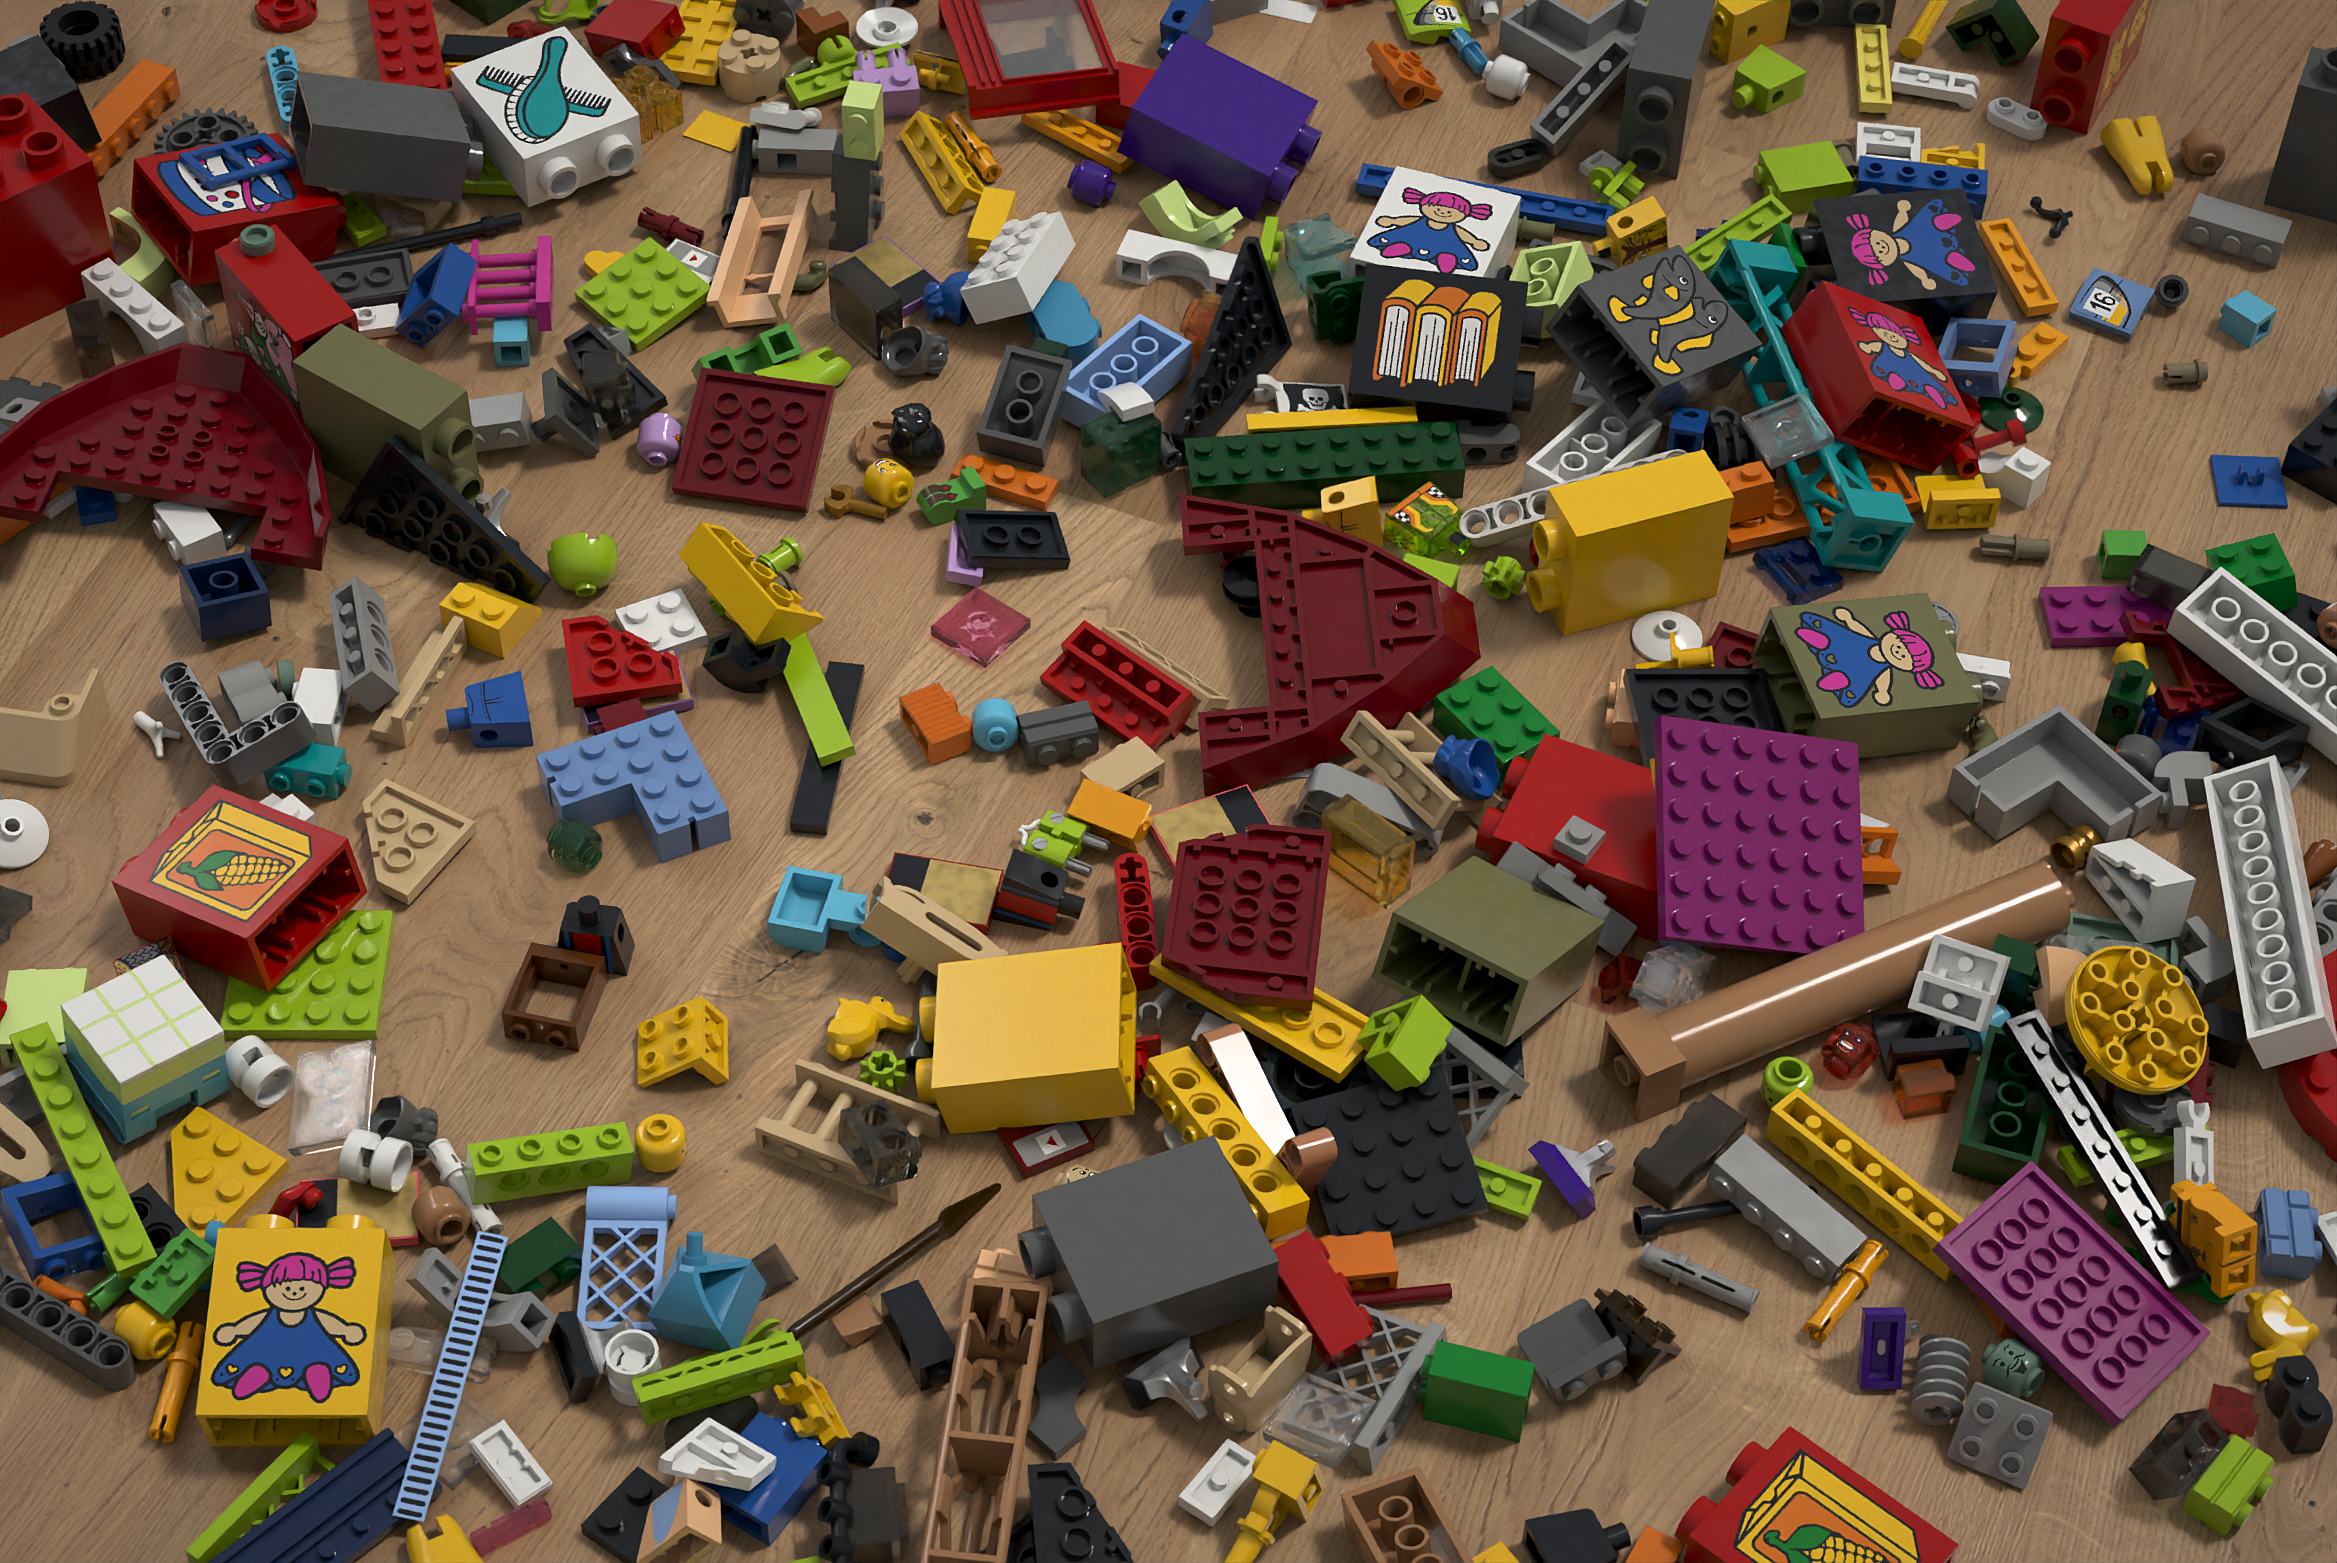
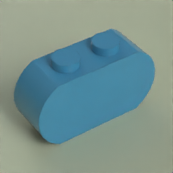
[1025,280,1102,371]

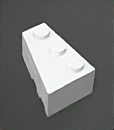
[2084,838,2196,944]

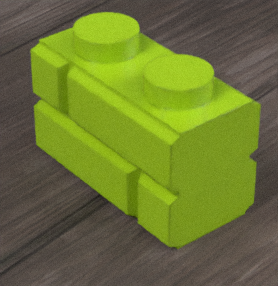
[2182,1434,2275,1536]

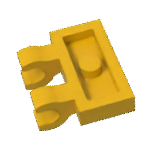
[773,1372,851,1450]

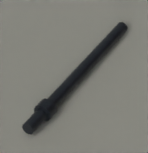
[327,213,522,260]

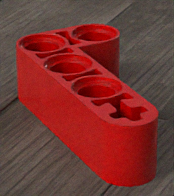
[1095,853,1159,991]

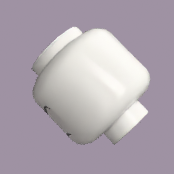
[1482,54,1531,101]

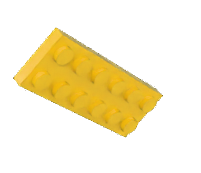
[1149,952,1369,1084]

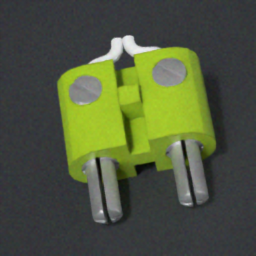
[1018,810,1110,878]

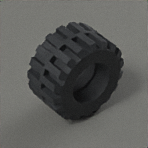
[39,1,126,80]

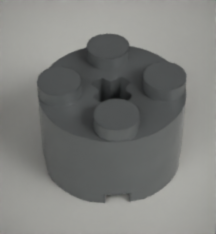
[733,0,804,40]

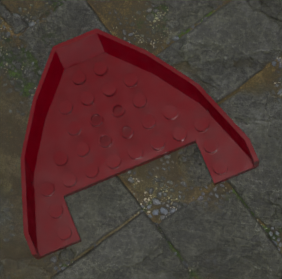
[0,343,331,571]
[1179,494,1481,796]

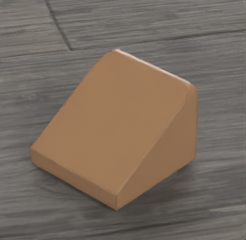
[830,1292,886,1348]

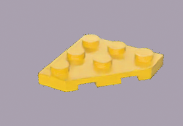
[171,1106,290,1241]

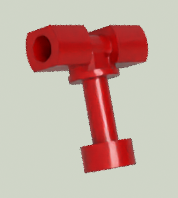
[1949,418,2027,479]

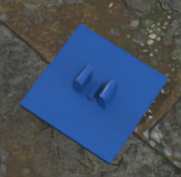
[2210,455,2288,509]

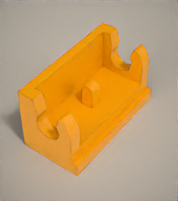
[1067,778,1153,853]

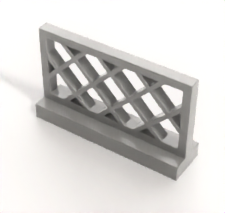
[1364,994,1530,1151]
[1282,1304,1448,1474]

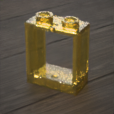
[1321,793,1416,909]

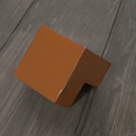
[796,6,850,62]

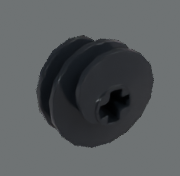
[1222,556,1261,618]

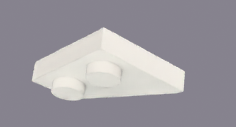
[658,1417,777,1491]

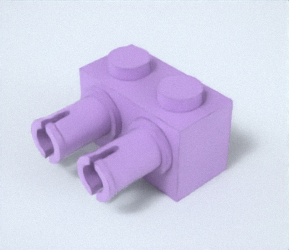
[853,47,920,118]

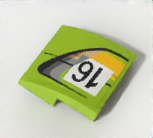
[1392,0,1472,45]

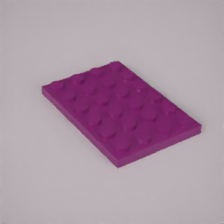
[1932,1160,2211,1427]

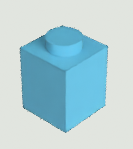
[2218,289,2277,348]
[493,316,531,367]

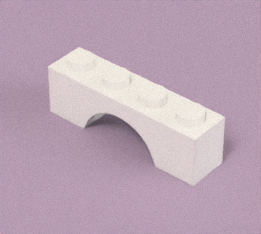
[1116,229,1238,303]
[81,258,189,355]

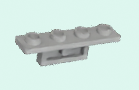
[1496,841,1637,956]

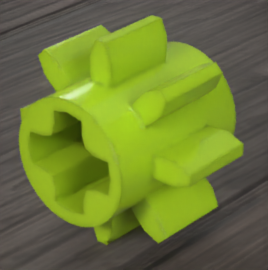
[1481,556,1526,600]
[860,1050,906,1094]

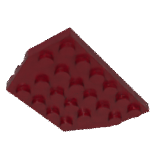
[1161,823,1332,1011]

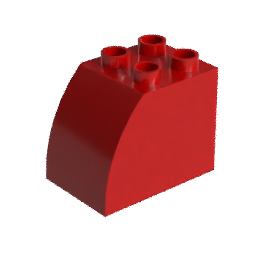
[0,92,116,338]

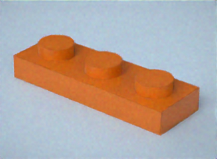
[951,452,1059,512]

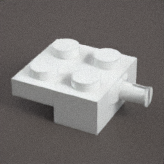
[1908,934,2011,1037]

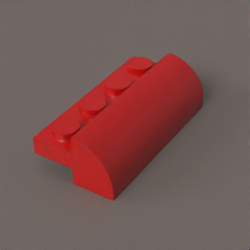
[1040,620,1193,751]

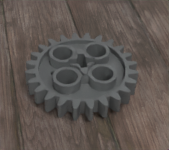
[154,107,259,155]

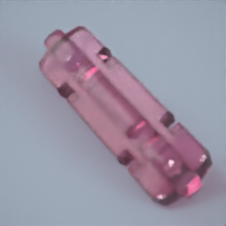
[470,1497,552,1555]

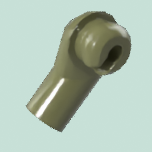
[780,56,821,91]
[792,260,828,291]
[1968,715,1998,758]

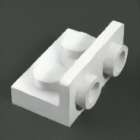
[1956,653,2011,702]

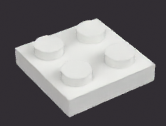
[615,588,708,655]

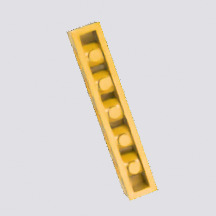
[1143,1046,1310,1240]
[1765,1088,1964,1282]

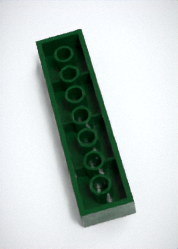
[1183,421,1466,510]

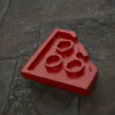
[561,615,683,708]

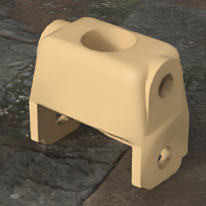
[1208,1305,1312,1433]

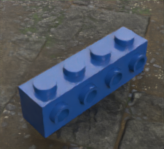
[1854,156,1988,219]

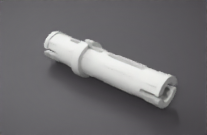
[426,1138,504,1235]

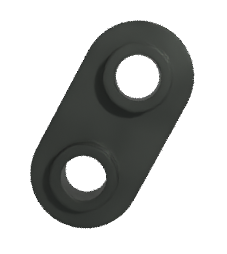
[1487,139,1548,178]

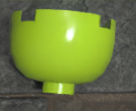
[546,533,618,597]

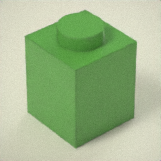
[2097,530,2153,580]

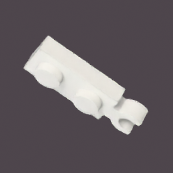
[2173,1100,2214,1207]

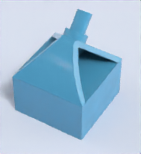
[648,1231,766,1352]

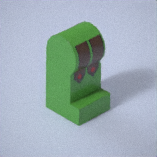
[916,466,986,525]

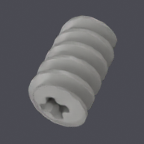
[1910,1334,1971,1427]

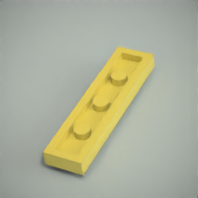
[1853,23,1892,113]

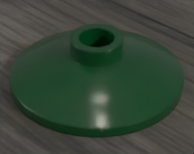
[1977,386,2044,434]

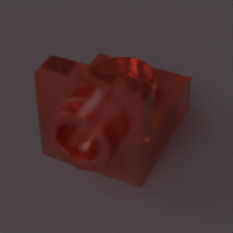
[1598,954,1661,1005]

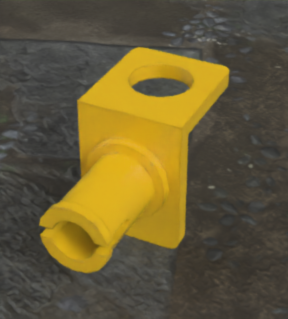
[1636,632,1714,669]

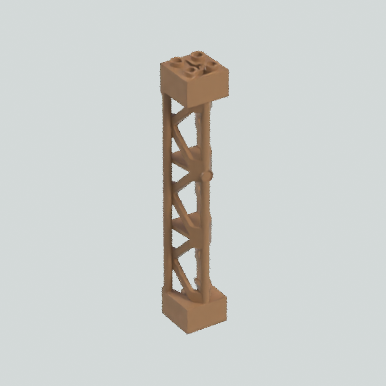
[918,1277,1049,1563]

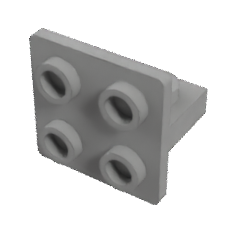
[1947,1382,2053,1489]

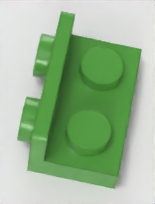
[129,1227,216,1322]

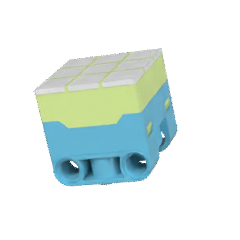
[61,954,230,1145]

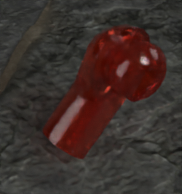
[506,19,555,38]

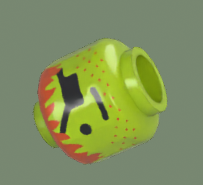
[1760,1056,1814,1109]

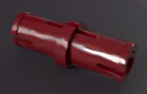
[637,207,704,248]

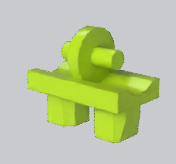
[1588,160,1645,215]

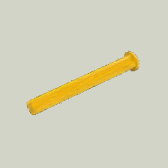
[1899,0,1949,59]

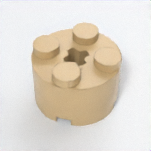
[718,29,782,103]

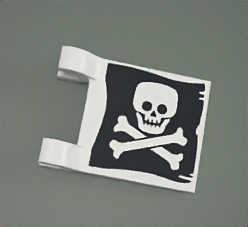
[1253,374,1348,413]

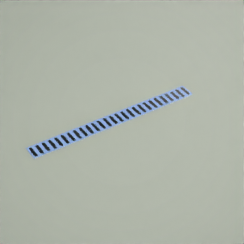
[393,1231,508,1522]

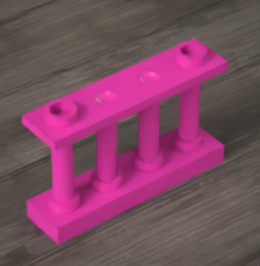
[462,236,554,335]

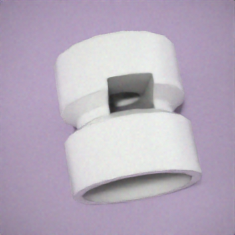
[226,1035,296,1108]
[339,1128,413,1193]
[605,1329,662,1406]

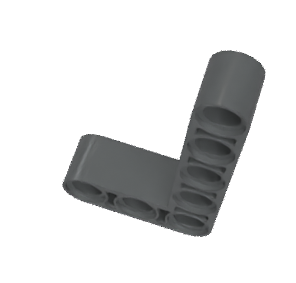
[159,661,316,789]
[0,1265,137,1391]

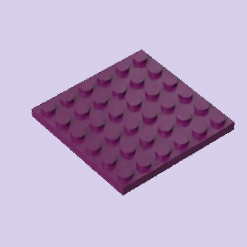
[1654,715,1865,957]

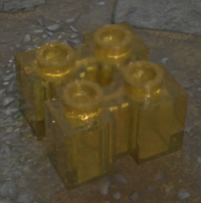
[610,62,684,145]

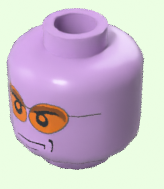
[636,413,683,466]

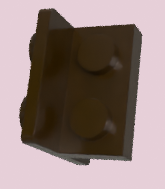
[1594,1288,1682,1384]

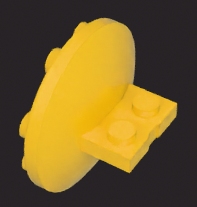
[2064,946,2208,1095]

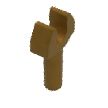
[824,485,889,520]

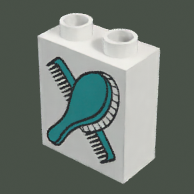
[451,26,642,207]

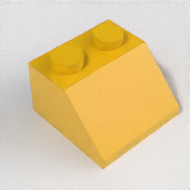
[439,582,543,659]

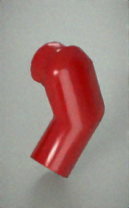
[268,1181,323,1219]

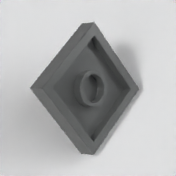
[532,367,599,458]

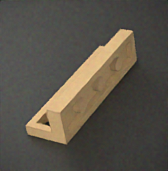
[371,616,468,748]
[1100,626,1230,730]

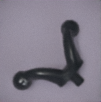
[2030,196,2073,239]

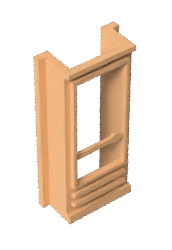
[706,189,817,328]

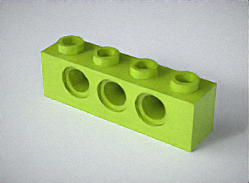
[464,1121,634,1205]

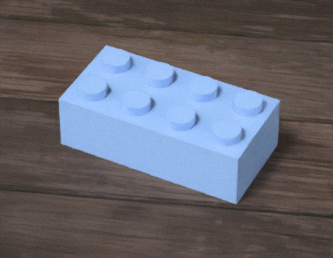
[1060,313,1192,444]

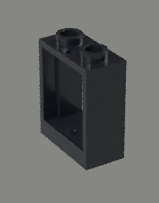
[2192,696,2310,769]

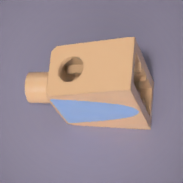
[637,1476,721,1563]

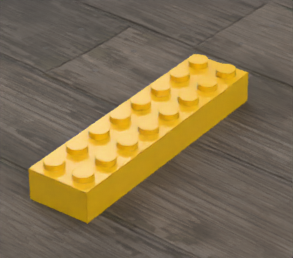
[1245,406,1418,435]

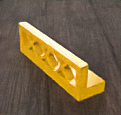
[899,110,984,215]

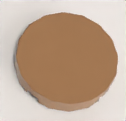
[853,419,912,470]

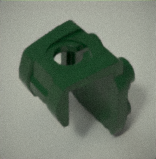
[1306,270,1365,343]

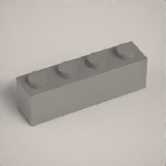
[1530,34,1634,158]
[1706,1133,1867,1285]

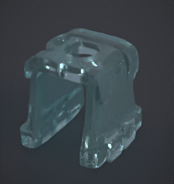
[1285,213,1357,295]

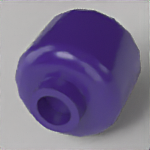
[1067,160,1117,207]

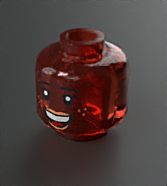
[1821,1023,1880,1080]

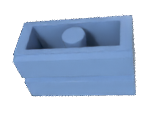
[2254,1188,2322,1280]

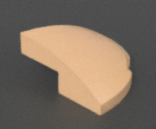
[2033,946,2087,1028]

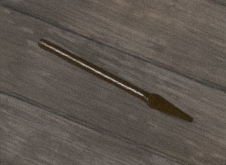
[786,1183,1001,1341]

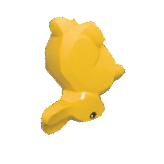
[827,996,915,1062]
[2245,1289,2320,1383]

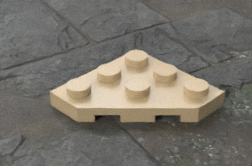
[363,778,476,905]

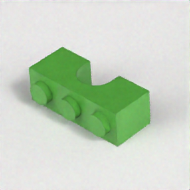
[691,322,803,383]

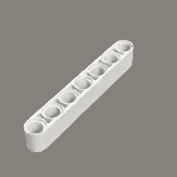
[1459,449,1688,548]

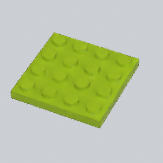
[220,910,395,1040]

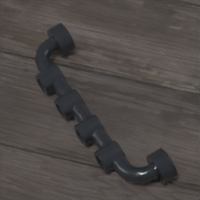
[816,1431,880,1563]

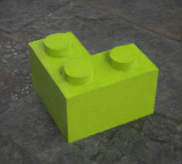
[1356,994,1453,1091]

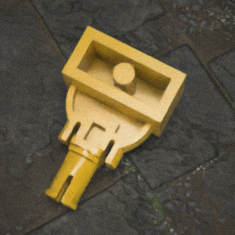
[1223,1439,1327,1563]

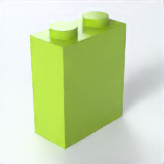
[1753,140,1853,214]

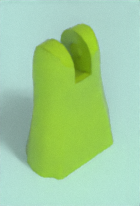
[752,346,851,387]

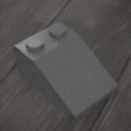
[976,344,1073,467]

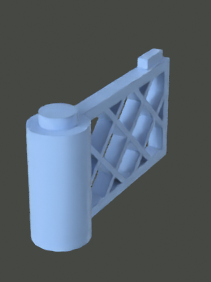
[577,1186,678,1335]

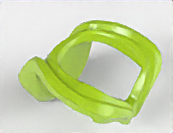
[538,0,600,25]

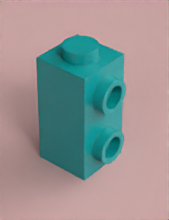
[264,743,352,799]

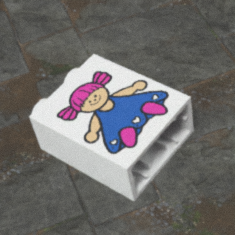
[1348,166,1521,279]

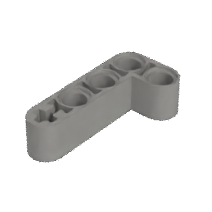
[1292,763,1445,857]

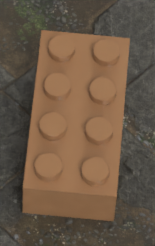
[1340,1467,1474,1563]

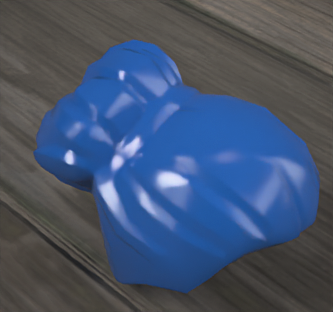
[923,271,973,326]
[1433,735,1500,801]

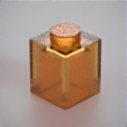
[1891,1059,1956,1120]

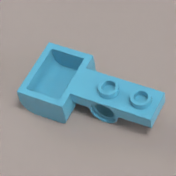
[767,866,881,953]

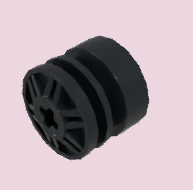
[1703,419,1777,481]

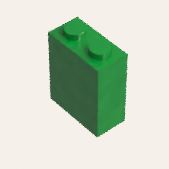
[1418,1340,1535,1443]

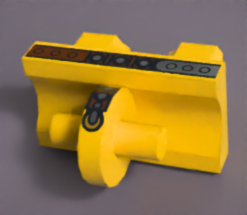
[913,50,967,95]

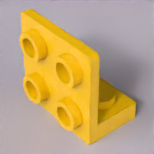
[1914,474,2001,530]
[637,995,729,1088]

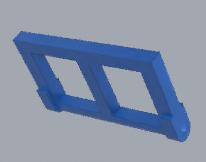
[179,132,297,190]

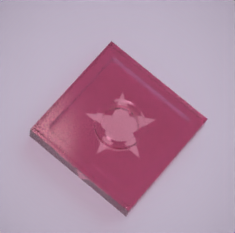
[931,587,1031,668]

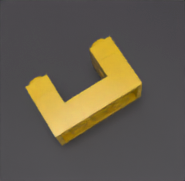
[1710,0,1791,65]

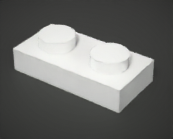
[1178,1439,1256,1527]

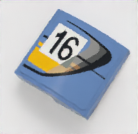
[2069,268,2156,340]

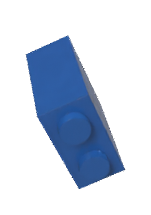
[700,1411,829,1547]

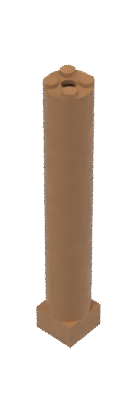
[1598,860,2075,1123]

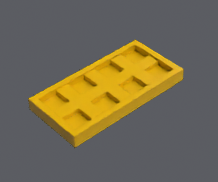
[659,0,741,86]

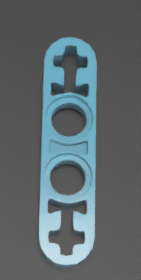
[266,46,299,133]

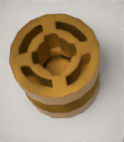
[2050,824,2102,873]

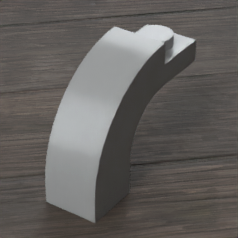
[406,1247,557,1352]

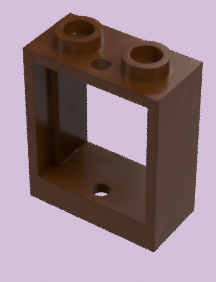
[501,942,608,1051]

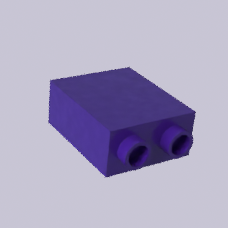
[1117,33,1322,221]

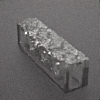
[1629,943,1718,1014]

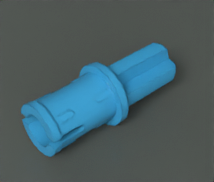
[1448,27,1489,75]

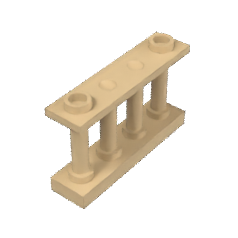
[1340,710,1504,830]
[755,1058,940,1205]

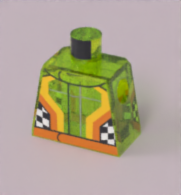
[1383,481,1470,559]

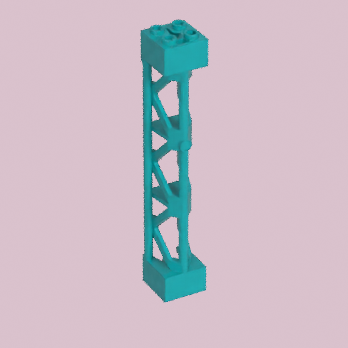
[1708,238,1914,572]

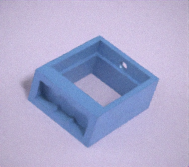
[1938,317,2019,398]

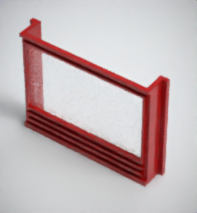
[938,0,1121,120]

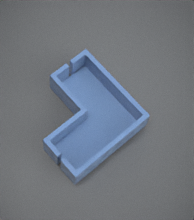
[535,710,731,863]

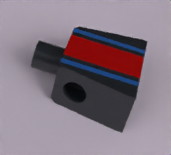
[993,849,1086,931]
[558,895,635,976]

